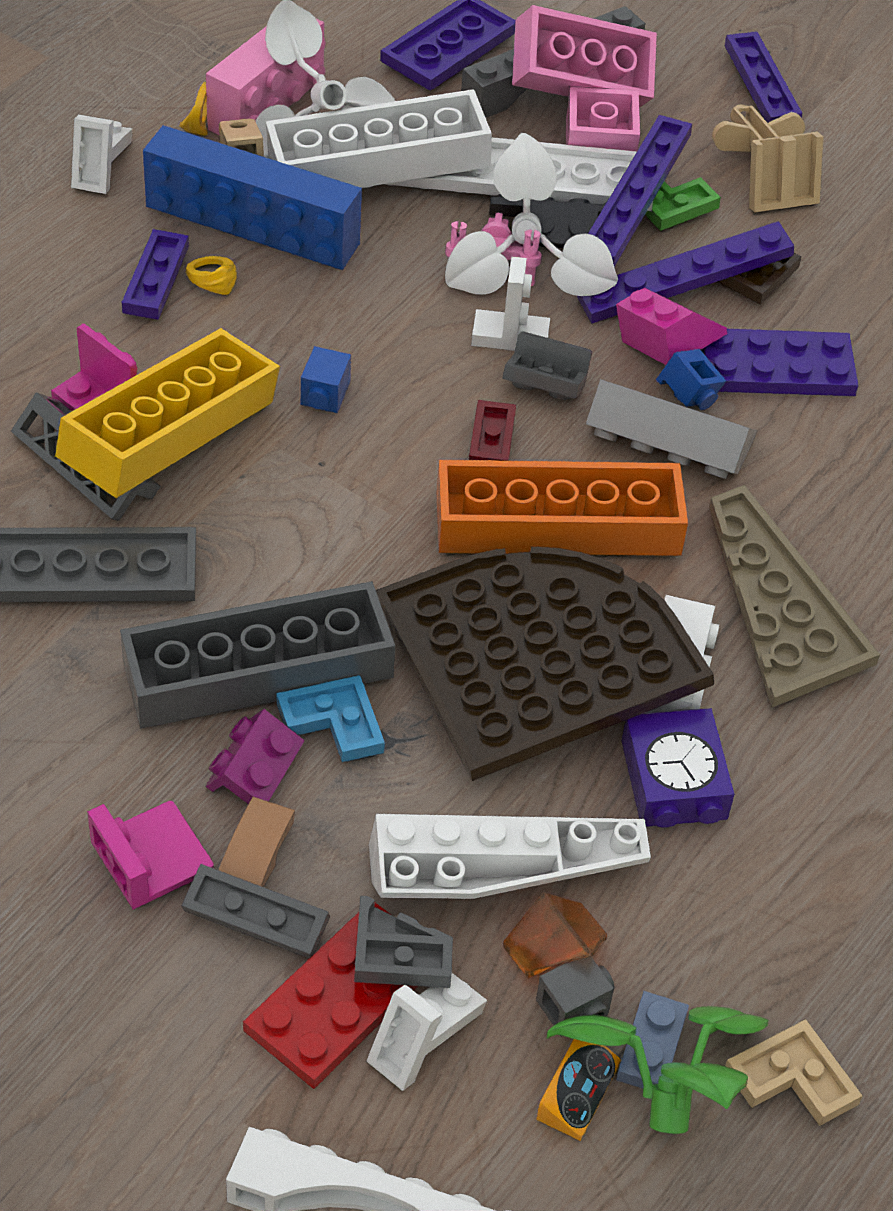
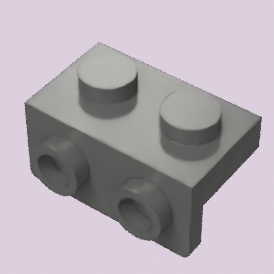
[502,331,592,400]

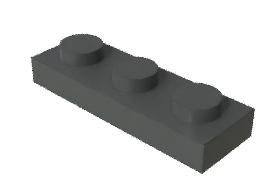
[181,864,330,958]

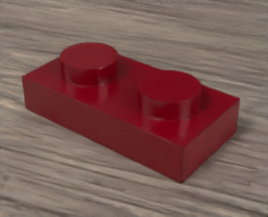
[469,400,516,461]

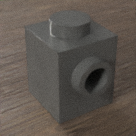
[536,952,614,1037]

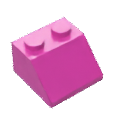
[616,288,727,365]

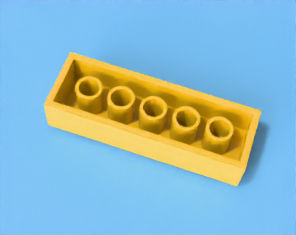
[55,328,280,498]

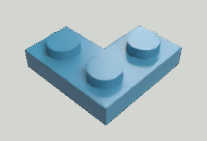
[276,675,385,762]

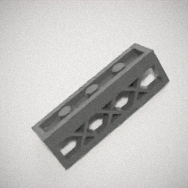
[11,392,161,521]

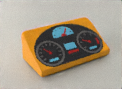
[536,1039,621,1141]

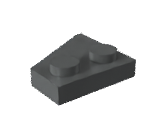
[354,896,453,988]

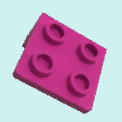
[51,323,137,411]
[87,801,214,910]

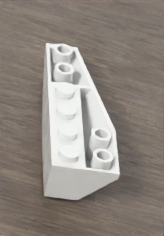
[369,814,651,899]

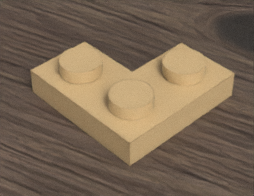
[725,1019,862,1126]

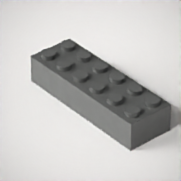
[120,581,395,729]

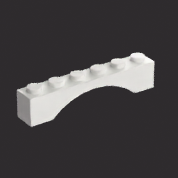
[226,1127,509,1211]

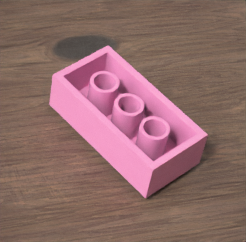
[512,5,657,108]
[206,19,326,135]

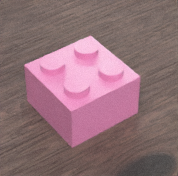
[566,86,640,152]

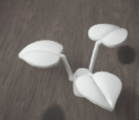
[256,0,395,158]
[445,133,618,296]

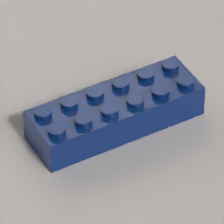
[143,125,362,270]

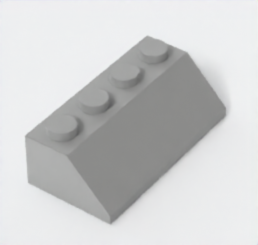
[586,379,757,479]

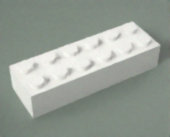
[266,89,492,188]

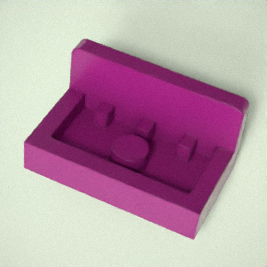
[205,709,305,804]

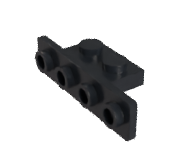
[489,194,607,248]

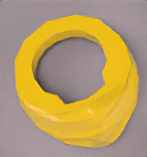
[179,82,208,136]
[185,256,237,295]

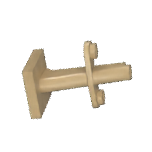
[712,104,823,212]

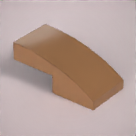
[219,797,295,887]

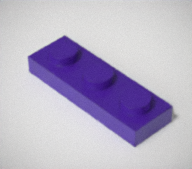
[121,229,189,320]

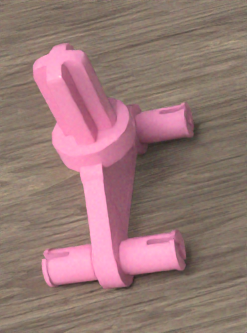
[445,213,542,286]

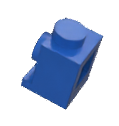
[656,349,726,410]

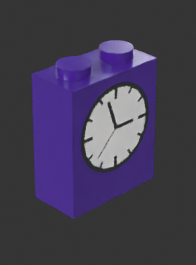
[621,708,735,828]

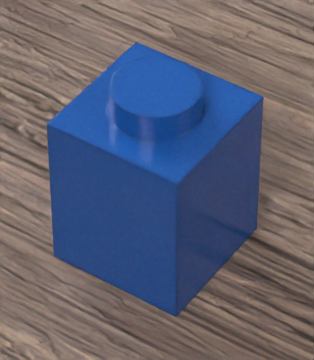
[300,346,351,413]

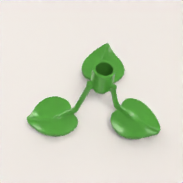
[547,1006,769,1134]

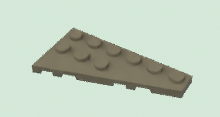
[709,485,880,708]

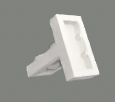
[71,115,132,194]
[471,256,550,351]
[367,973,487,1091]

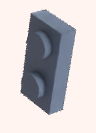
[616,991,689,1089]

